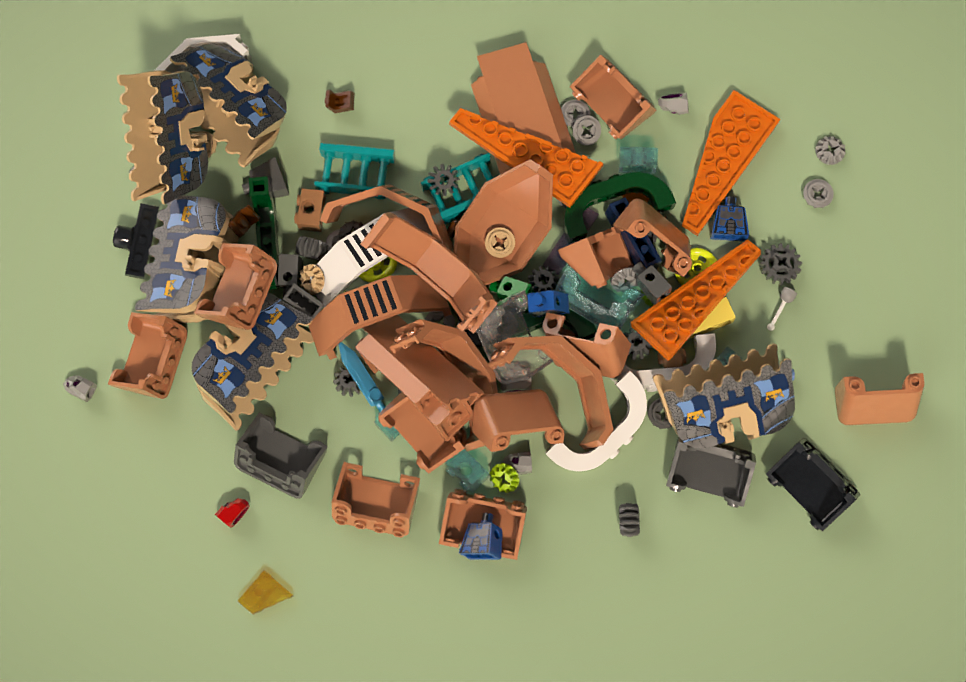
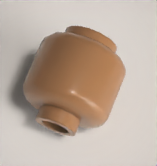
[658,347,686,368]

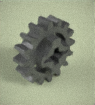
[760,243,802,285]

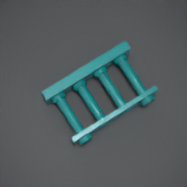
[314,143,395,200]
[421,153,493,224]

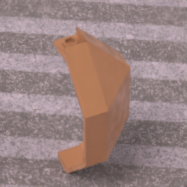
[454,159,553,285]

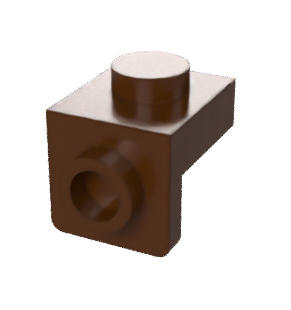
[325,90,355,114]

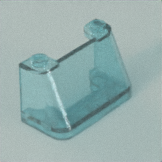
[554,265,645,333]

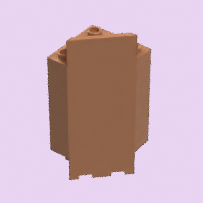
[355,315,484,442]

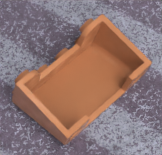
[542,313,631,378]
[331,462,420,538]
[439,489,527,560]

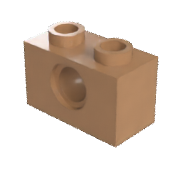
[294,189,326,232]

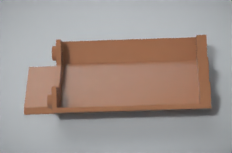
[471,42,576,175]

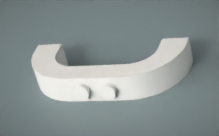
[610,333,716,392]
[545,371,647,471]

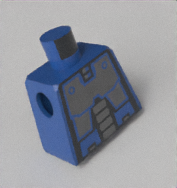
[710,196,749,241]
[528,290,569,318]
[459,513,503,560]

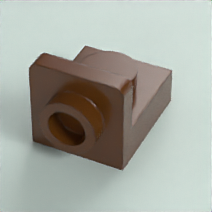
[228,205,260,238]

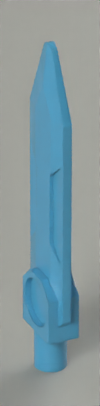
[338,342,385,412]

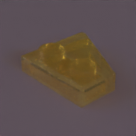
[238,570,293,615]

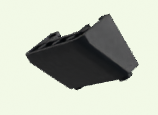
[766,438,860,532]

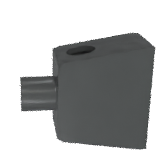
[242,158,289,198]
[278,254,303,298]
[632,262,672,305]
[283,283,324,320]

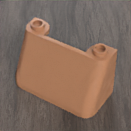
[570,55,657,139]
[613,199,692,277]
[558,227,634,289]
[194,243,277,330]
[108,312,187,399]
[835,373,924,425]
[472,389,564,452]
[378,392,467,474]

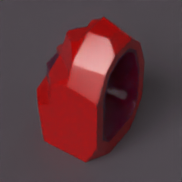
[215,498,250,528]

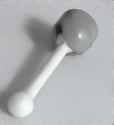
[767,287,797,331]

